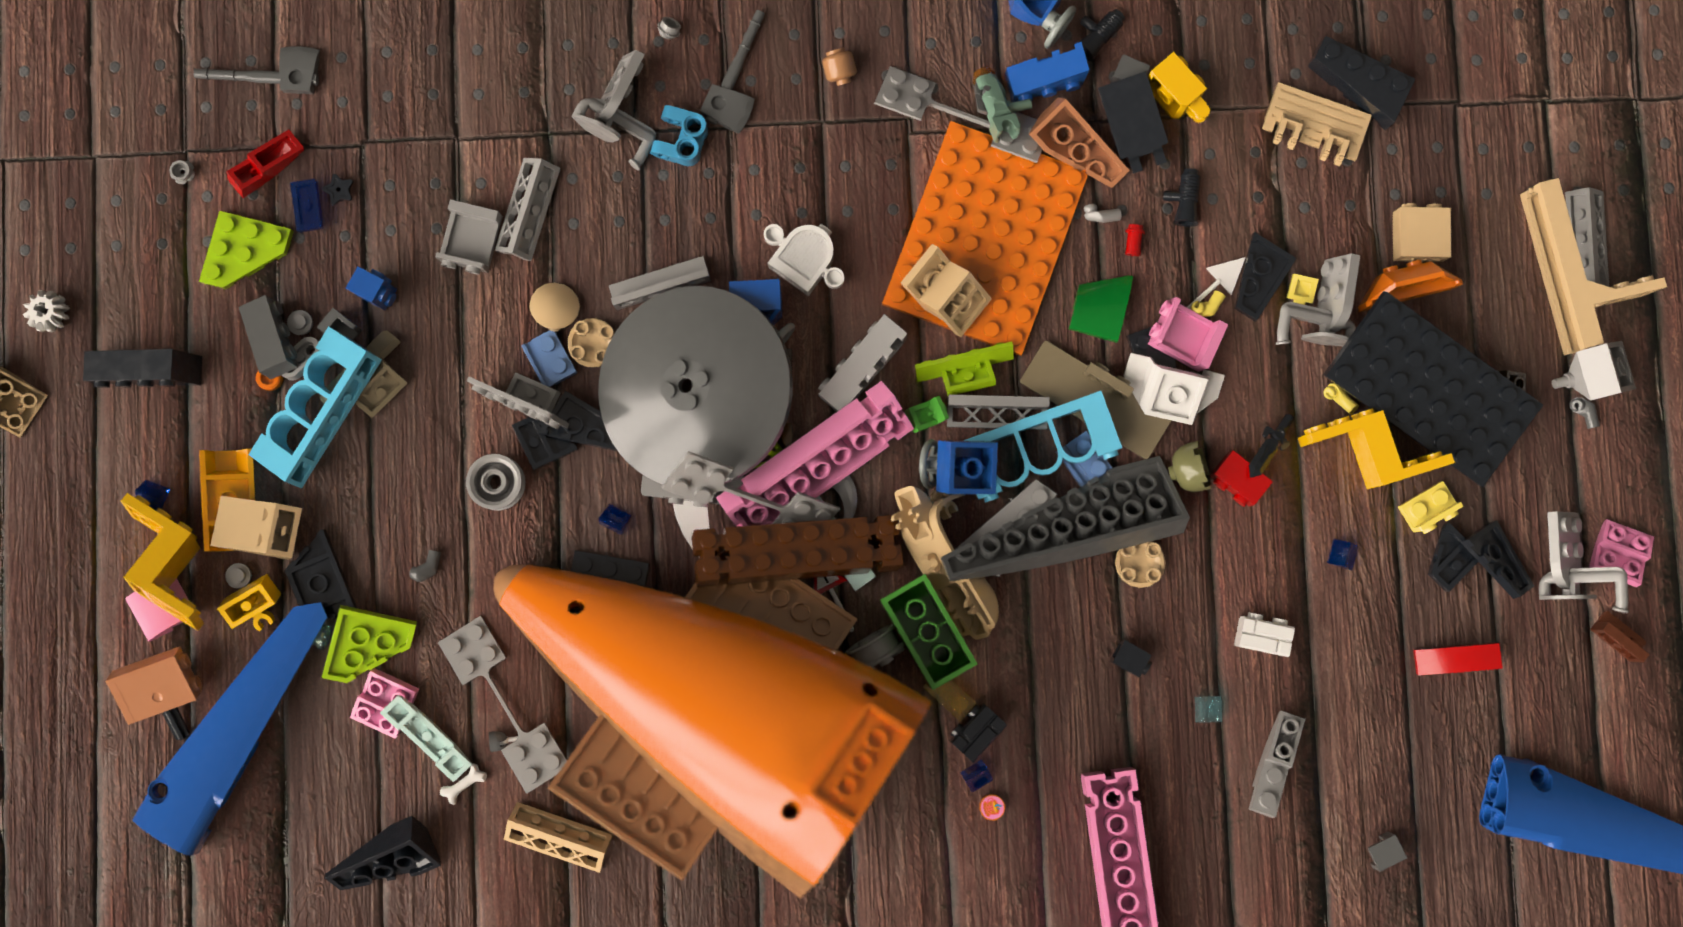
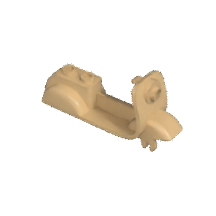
[891,486,999,639]

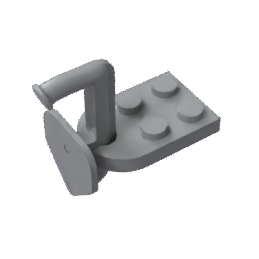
[572,50,656,171]
[1275,253,1360,346]
[1539,511,1629,613]

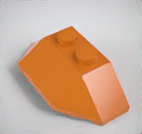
[1358,260,1463,312]

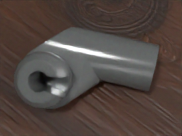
[1570,397,1600,429]
[409,550,441,582]

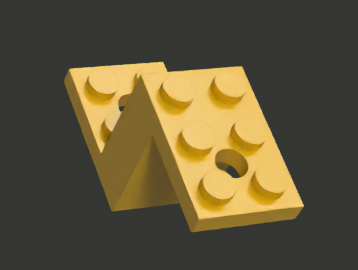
[1298,408,1455,489]
[121,493,204,631]

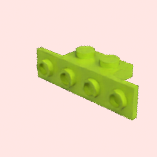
[915,341,1014,396]

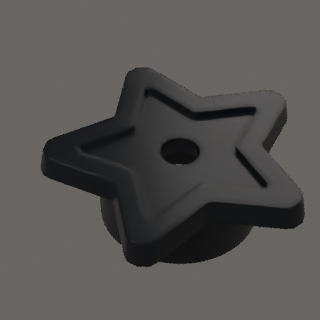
[322,174,354,206]

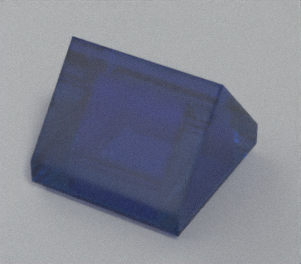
[135,480,170,510]
[598,504,631,535]
[1327,539,1359,571]
[960,760,993,792]

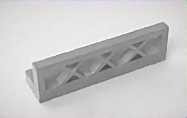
[495,158,560,261]
[1565,187,1609,287]
[608,256,711,310]
[947,395,1050,430]

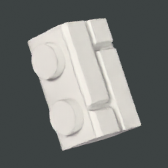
[1234,612,1295,657]

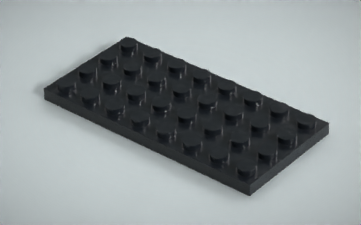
[1323,291,1543,487]

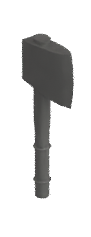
[700,10,765,134]
[194,46,320,94]

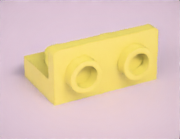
[1398,481,1463,534]

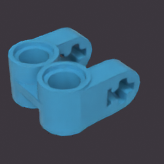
[650,105,708,166]

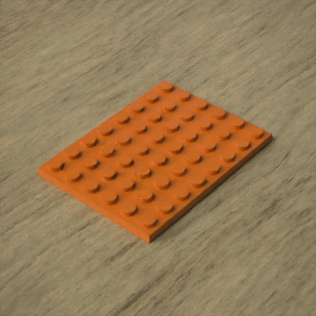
[882,121,1088,356]

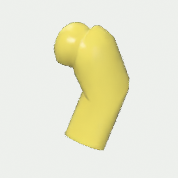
[1191,291,1226,317]
[1324,383,1359,414]

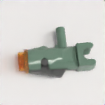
[973,67,1032,143]

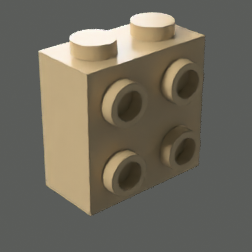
[1393,203,1451,262]

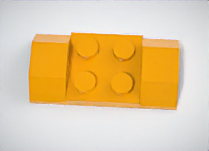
[199,449,255,552]

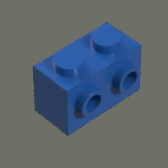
[346,266,397,311]

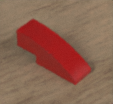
[226,129,304,198]
[1414,643,1503,675]

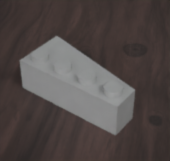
[818,314,907,412]
[955,480,1057,577]

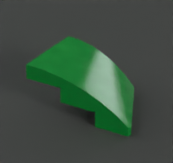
[1069,275,1133,343]

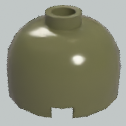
[1168,441,1212,492]

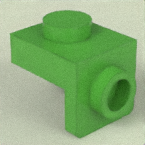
[904,396,949,434]

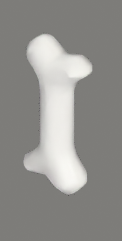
[440,763,487,805]

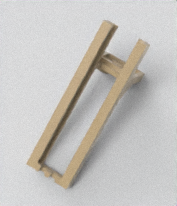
[1520,178,1667,355]

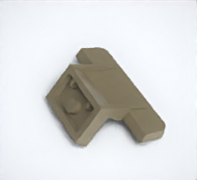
[320,331,407,418]

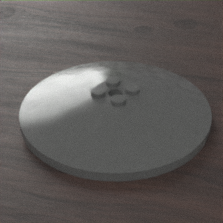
[598,286,793,484]

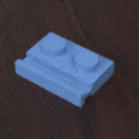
[521,330,577,387]
[1056,431,1112,487]

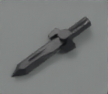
[1249,414,1294,478]

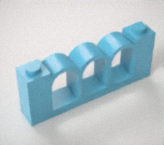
[248,326,382,488]
[963,391,1122,503]

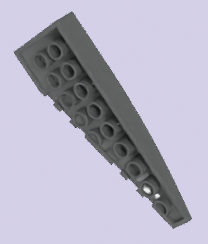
[941,456,1190,581]

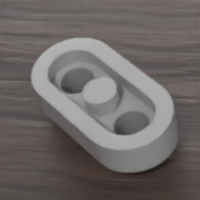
[282,337,319,381]

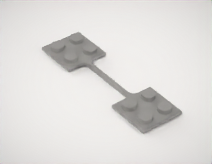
[874,66,1042,163]
[661,451,840,524]
[438,616,567,794]

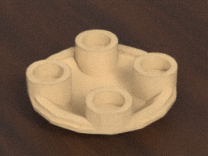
[529,283,580,332]
[568,318,615,367]
[1115,541,1166,588]

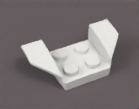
[1124,353,1225,425]

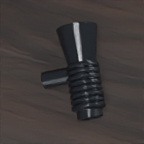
[1077,9,1125,62]
[1163,168,1201,227]

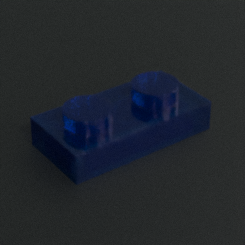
[290,179,324,233]

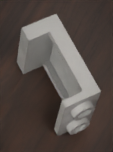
[435,199,503,275]

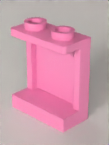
[1148,297,1228,372]

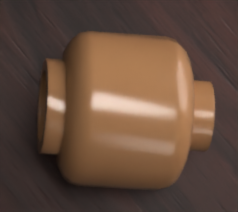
[822,47,857,86]

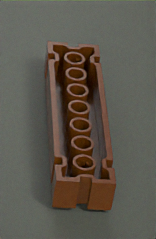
[692,515,903,587]

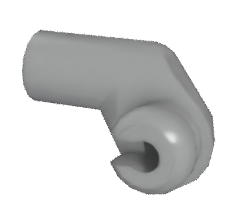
[1084,204,1122,223]

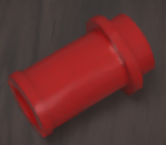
[1125,224,1145,256]

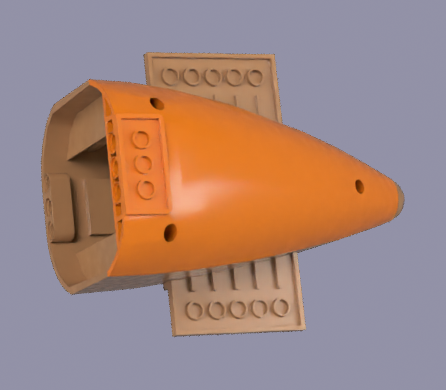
[493,552,932,898]

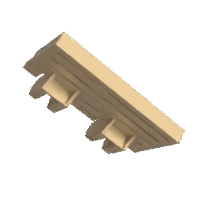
[1262,82,1372,166]

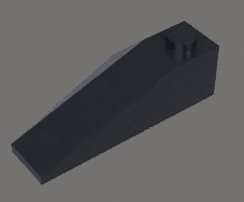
[325,815,441,891]

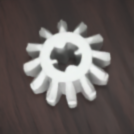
[22,290,70,333]

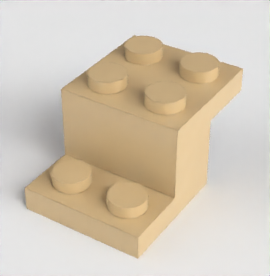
[901,244,992,337]

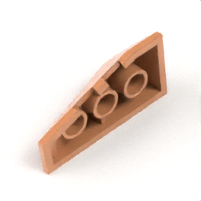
[1029,97,1130,188]

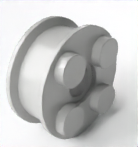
[466,454,526,511]
[845,624,905,668]

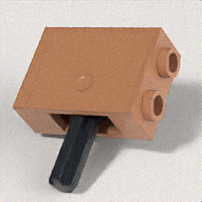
[106,646,202,740]

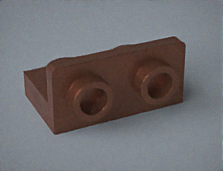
[1590,611,1650,663]

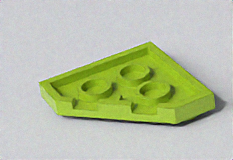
[199,211,294,289]
[322,605,417,683]

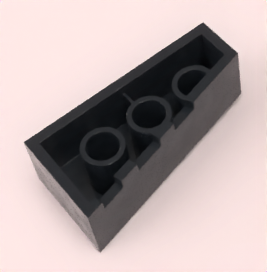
[1307,36,1415,131]
[83,349,203,388]

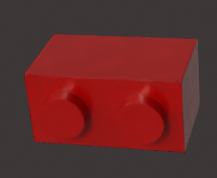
[1209,450,1273,507]

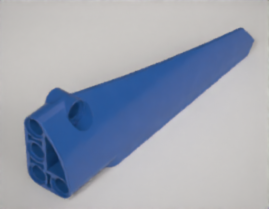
[132,602,328,856]
[1479,755,1683,874]

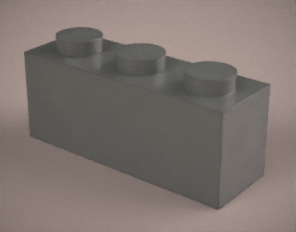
[239,295,298,379]

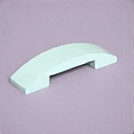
[380,694,472,782]

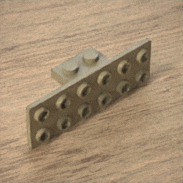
[1020,341,1172,459]

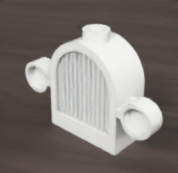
[764,224,844,296]

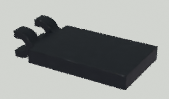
[1098,71,1168,174]

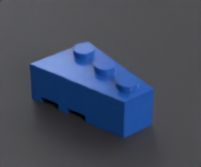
[1004,42,1089,102]

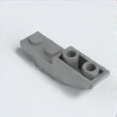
[1249,711,1305,818]

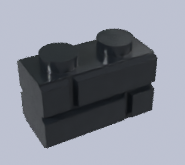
[949,703,1007,763]

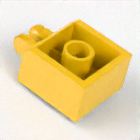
[1148,52,1211,123]

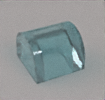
[1195,696,1222,723]

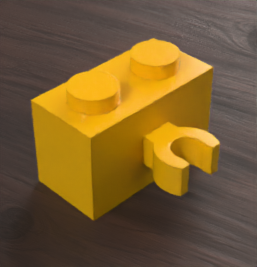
[217,574,281,631]

